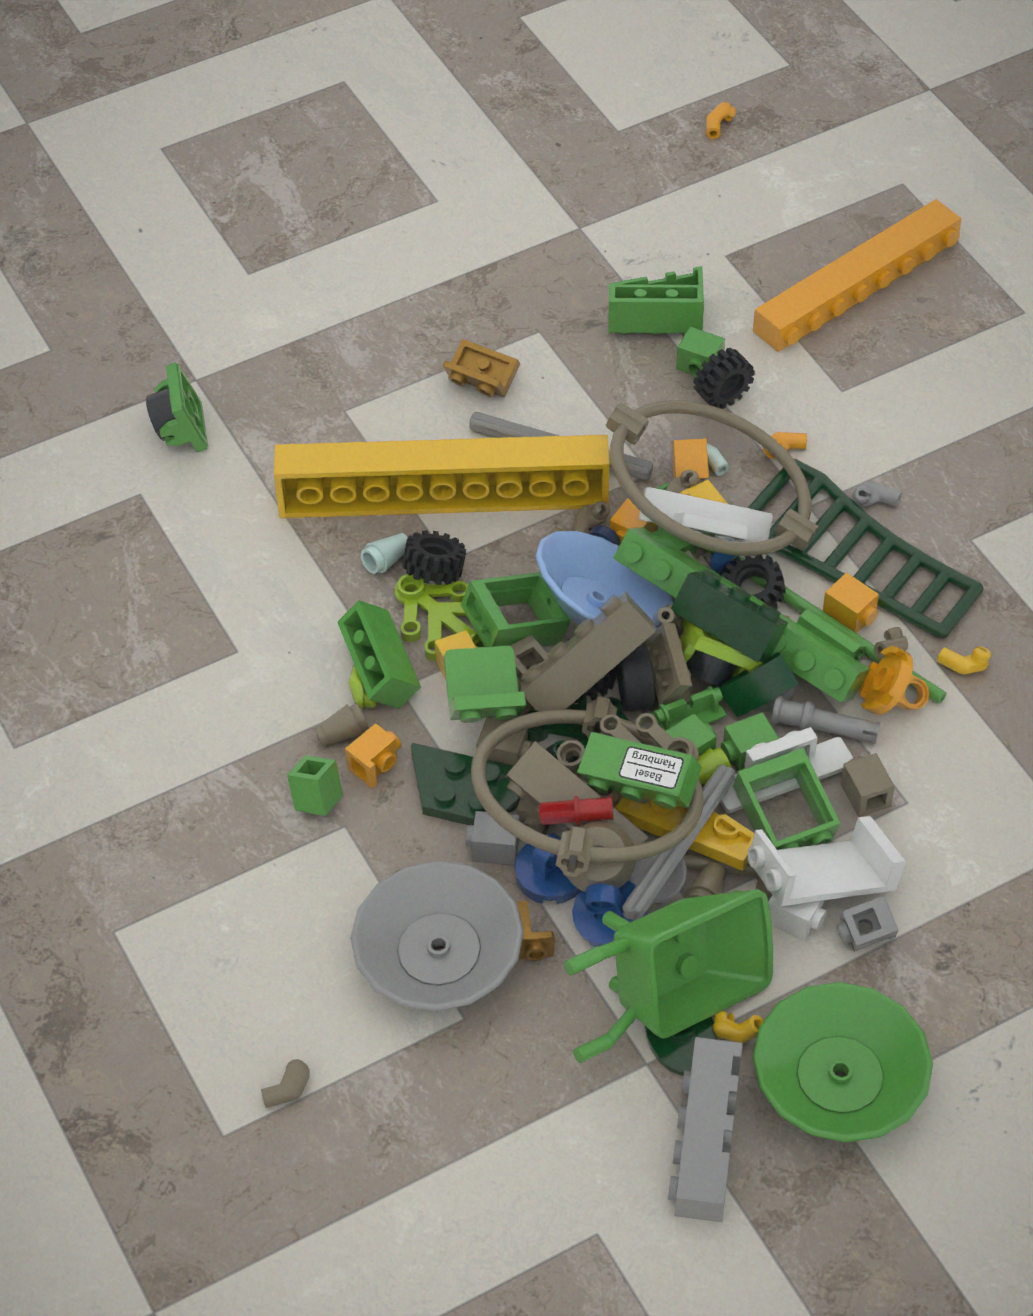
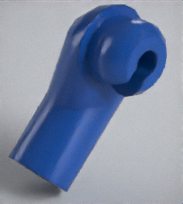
[710,540,736,575]

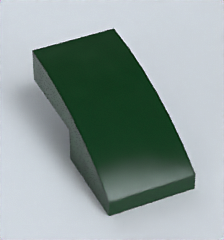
[718,652,799,717]

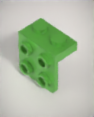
[444,646,526,723]

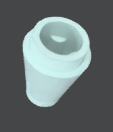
[361,533,408,574]

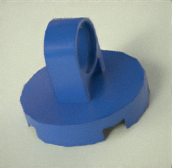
[514,833,581,904]
[572,880,648,947]

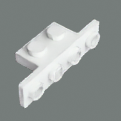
[639,487,773,542]
[720,727,853,814]

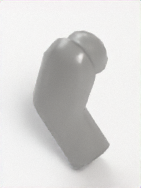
[852,482,902,507]

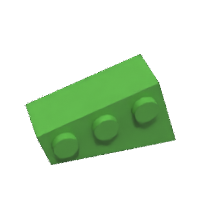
[608,266,704,334]

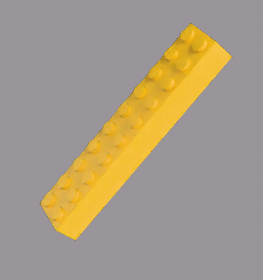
[274,434,610,518]

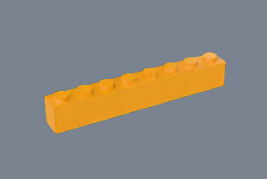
[753,199,962,352]

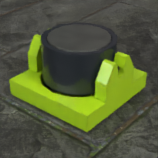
[680,618,761,686]

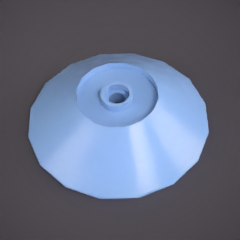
[535,531,674,630]

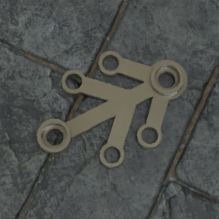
[557,713,699,804]

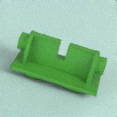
[650,686,727,731]

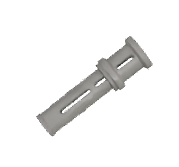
[770,695,880,744]

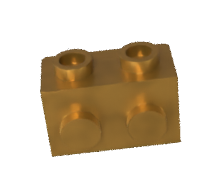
[442,339,520,398]

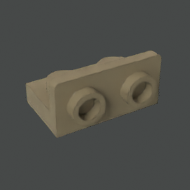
[642,623,692,705]

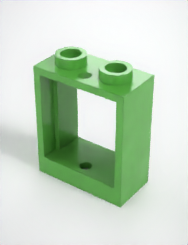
[461,572,571,647]
[733,748,841,850]

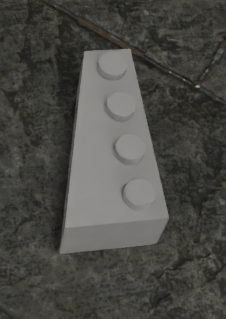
[668,1037,743,1222]

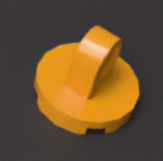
[859,646,929,715]

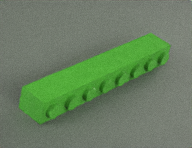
[613,527,871,703]

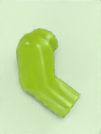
[348,664,377,710]

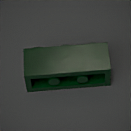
[671,569,788,662]

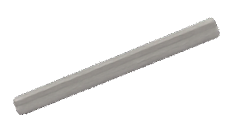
[469,412,653,480]
[622,764,735,921]

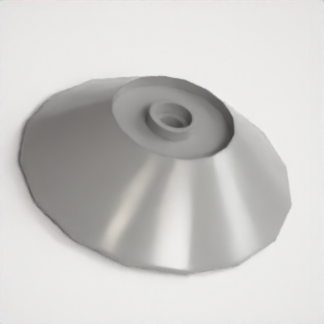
[350,861,524,1012]

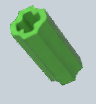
[796,609,866,662]

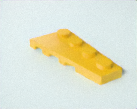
[615,797,754,871]

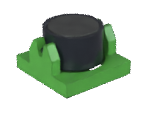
[146,362,208,452]

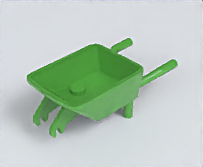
[564,889,773,1063]

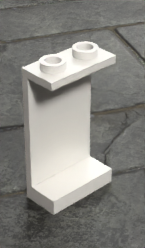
[747,816,906,906]

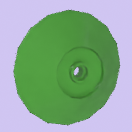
[752,982,933,1143]

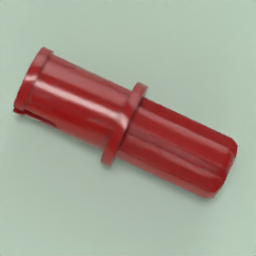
[539,796,614,826]

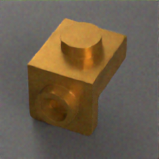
[516,901,555,961]

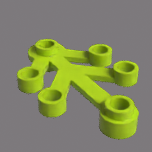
[394,574,485,661]

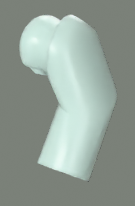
[707,444,730,476]

